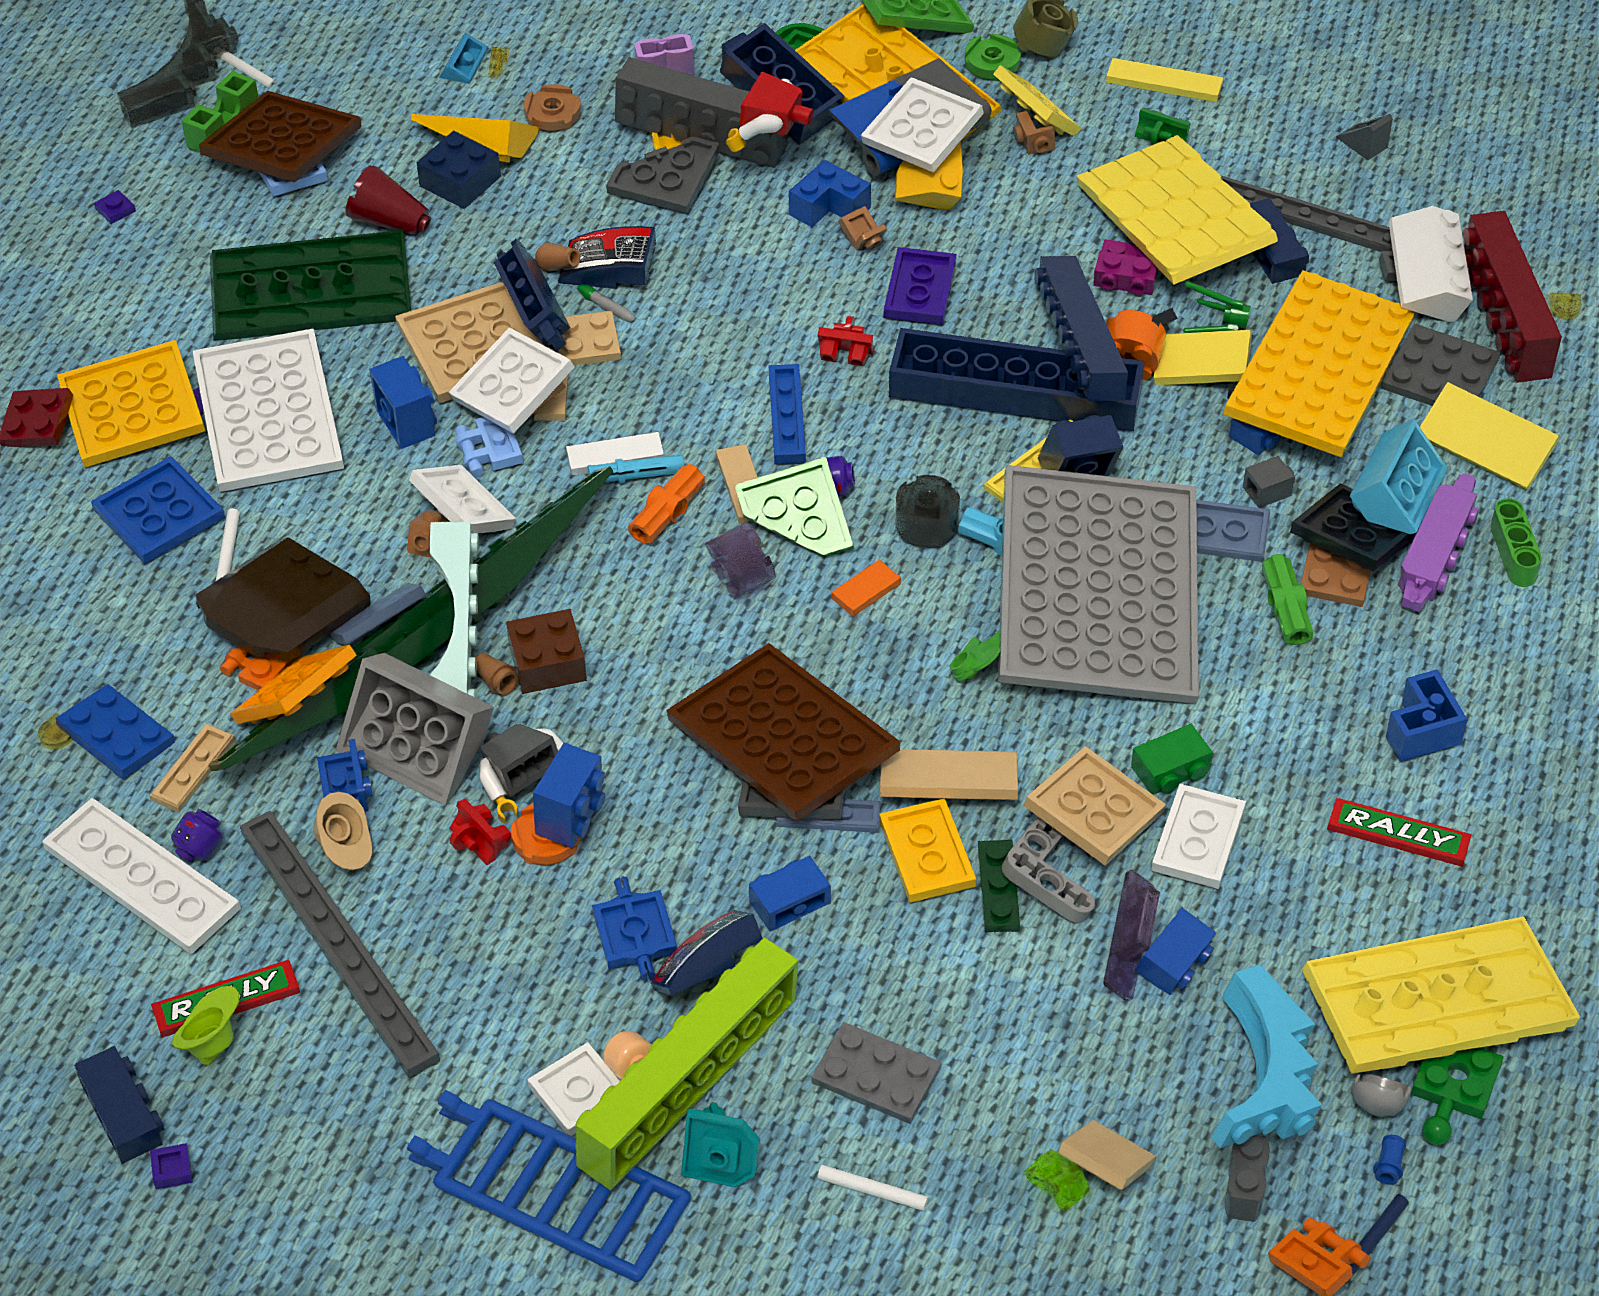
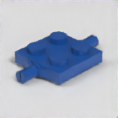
[592,876,677,981]

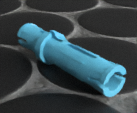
[588,454,684,484]

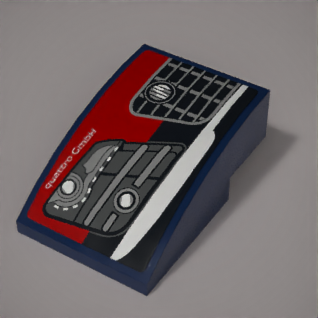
[558,226,656,289]
[651,910,763,995]

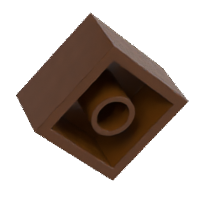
[506,608,587,694]

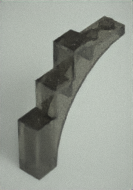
[117,0,239,129]

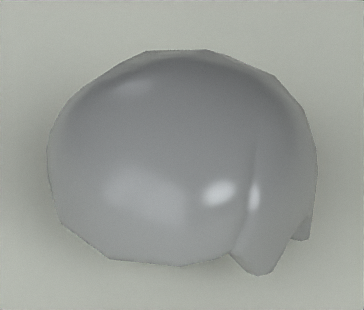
[1351,1074,1412,1117]

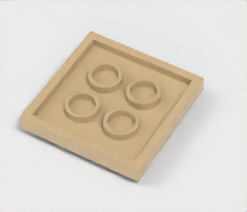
[1023,746,1166,866]

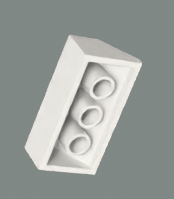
[1389,206,1473,322]

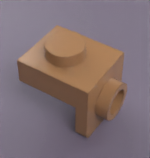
[1013,111,1056,155]
[838,206,887,250]
[407,510,450,558]

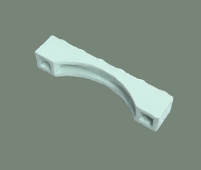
[430,522,479,698]

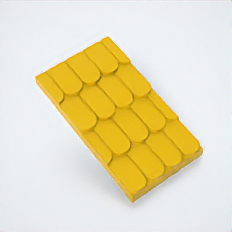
[795,3,1001,139]

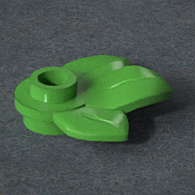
[950,630,1001,681]

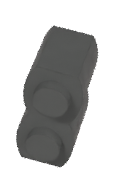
[1225,1135,1270,1222]

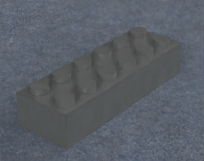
[615,57,788,168]

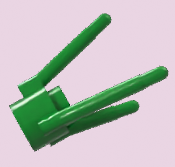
[1183,281,1251,333]

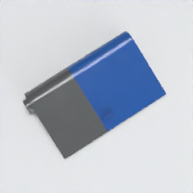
[829,58,991,176]

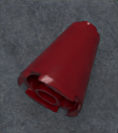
[345,165,431,236]

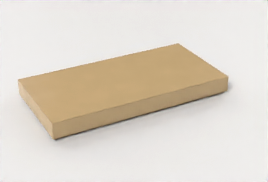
[880,749,1018,800]

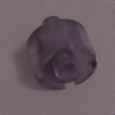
[705,523,776,600]

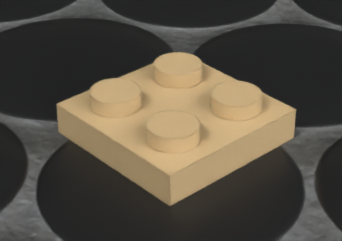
[558,310,621,366]

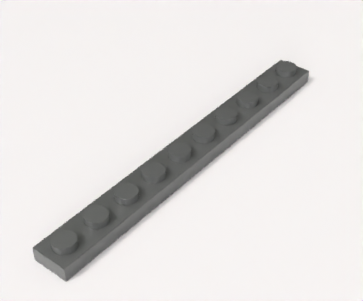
[240,811,440,1078]

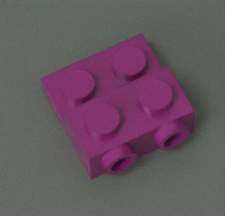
[1093,239,1159,295]

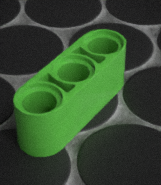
[1491,498,1542,587]

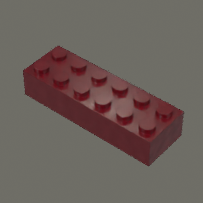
[1464,211,1562,383]

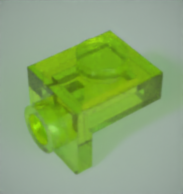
[1024,1149,1090,1212]

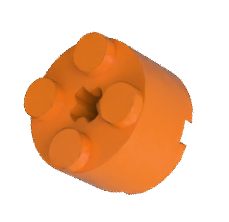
[1106,310,1166,380]

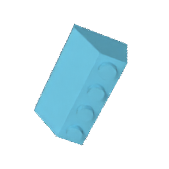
[1350,418,1448,534]

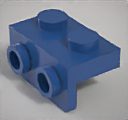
[317,739,372,812]

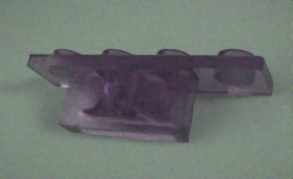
[1103,870,1160,1001]

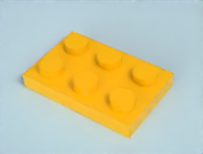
[879,798,976,903]

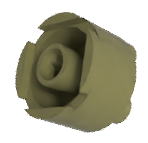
[1013,0,1078,59]

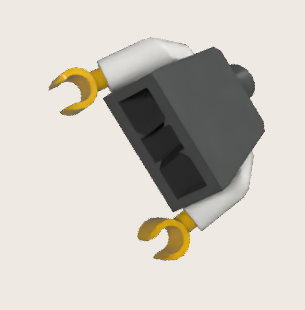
[479,724,563,824]

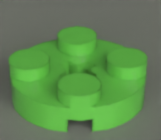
[965,34,1021,81]

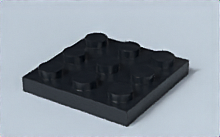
[1290,483,1422,571]

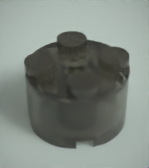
[895,475,960,548]

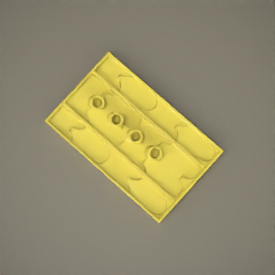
[1076,135,1278,285]
[1302,916,1580,1074]

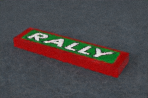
[1327,798,1472,867]
[151,960,300,1038]

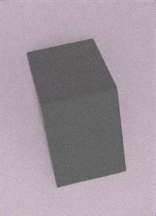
[1336,114,1393,160]

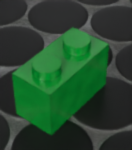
[1131,723,1213,795]

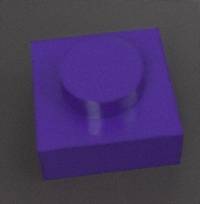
[94,190,136,224]
[150,1143,193,1189]

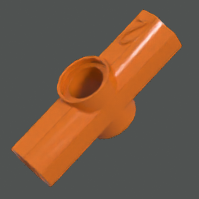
[628,464,705,544]

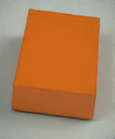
[831,560,901,617]

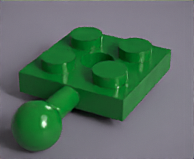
[1411,1048,1504,1146]

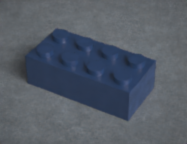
[720,23,844,145]

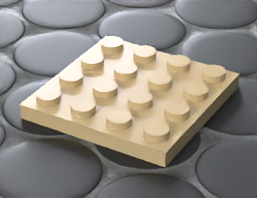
[395,282,546,403]

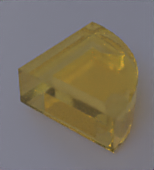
[488,47,509,76]

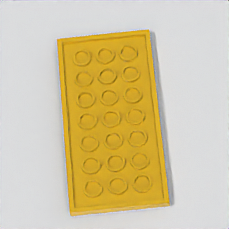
[1223,270,1416,458]

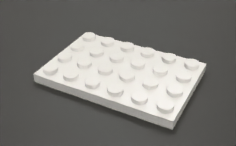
[193,329,344,492]

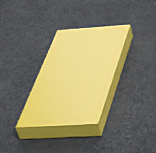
[1420,382,1559,490]

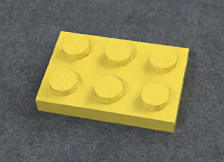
[993,65,1082,136]

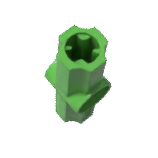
[1262,554,1313,646]

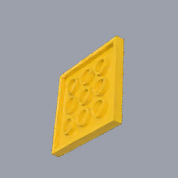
[57,340,205,468]

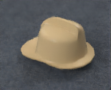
[313,792,372,870]

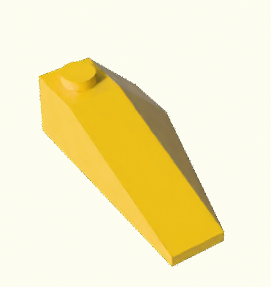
[411,114,539,163]
[894,141,963,210]

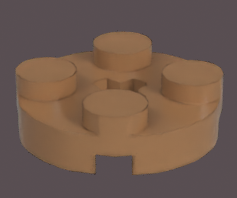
[524,84,581,131]

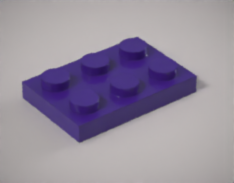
[883,247,957,325]

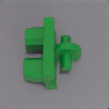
[1134,108,1191,145]

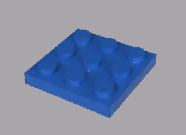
[91,456,225,564]

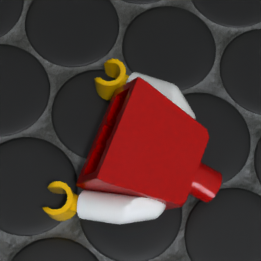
[726,72,814,152]

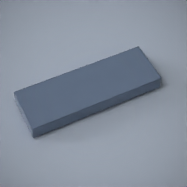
[330,583,426,645]
[776,799,881,833]

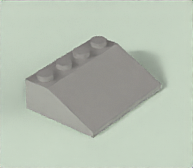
[336,653,494,806]

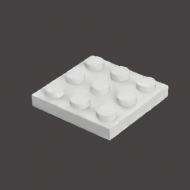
[861,77,984,172]
[448,327,575,434]

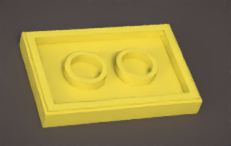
[1154,330,1252,385]

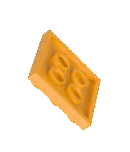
[230,644,357,724]

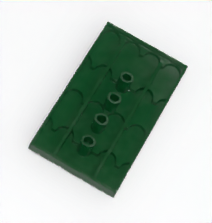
[210,230,411,341]

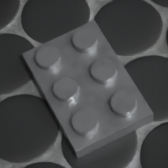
[811,1022,942,1124]

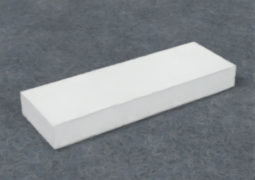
[566,432,664,475]

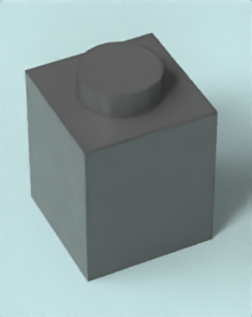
[1243,456,1295,508]

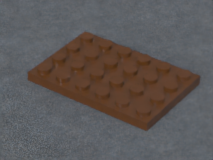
[666,643,900,822]

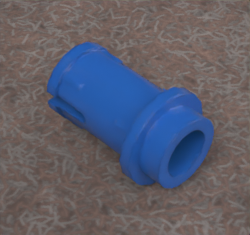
[1373,1134,1406,1185]

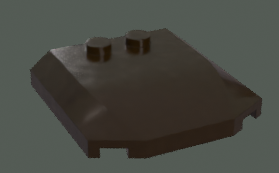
[195,537,370,662]

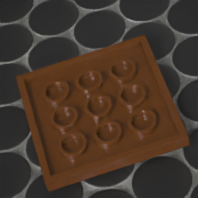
[199,90,362,182]

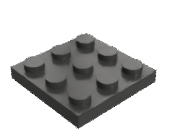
[1381,323,1501,406]

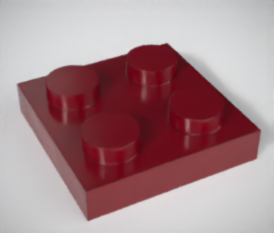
[0,388,74,447]

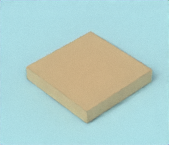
[1058,1120,1156,1190]

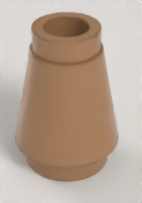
[535,242,580,272]
[476,653,519,695]

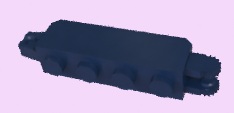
[494,238,571,351]

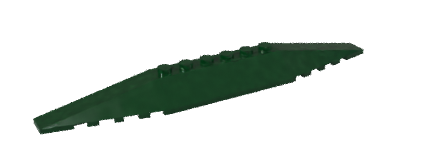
[208,466,613,771]

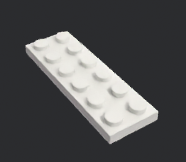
[42,798,241,955]

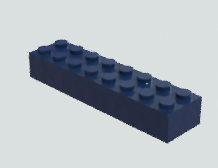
[889,328,1145,431]

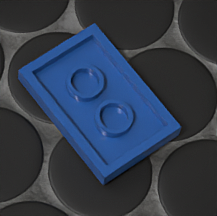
[56,684,175,779]

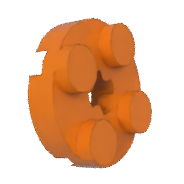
[511,804,581,865]

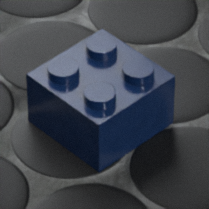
[416,130,501,209]
[1037,415,1123,476]

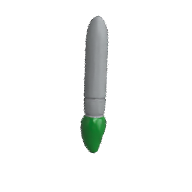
[577,284,635,322]

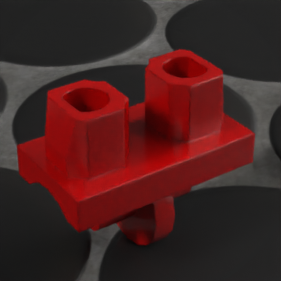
[817,316,875,366]
[449,799,511,865]

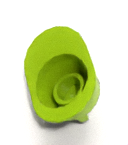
[172,986,240,1065]

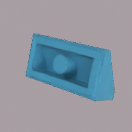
[439,32,489,84]

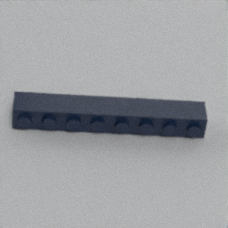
[1034,256,1128,401]

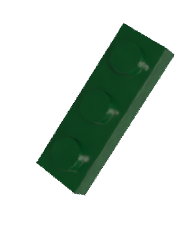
[978,840,1020,933]

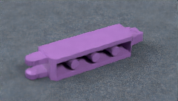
[1398,473,1479,612]

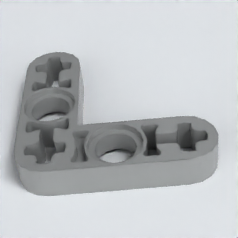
[1002,817,1095,923]

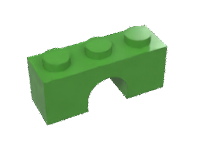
[182,71,258,152]

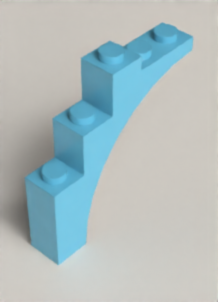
[1211,964,1322,1148]

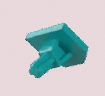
[681,1102,760,1187]

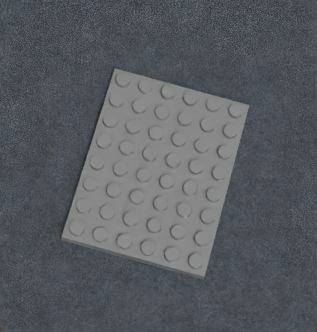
[998,465,1199,704]

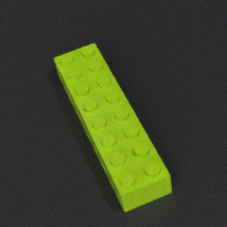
[575,937,799,1191]

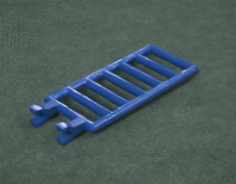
[407,1090,691,1282]

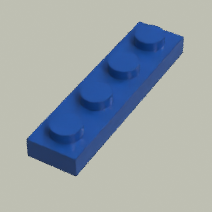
[768,364,806,464]

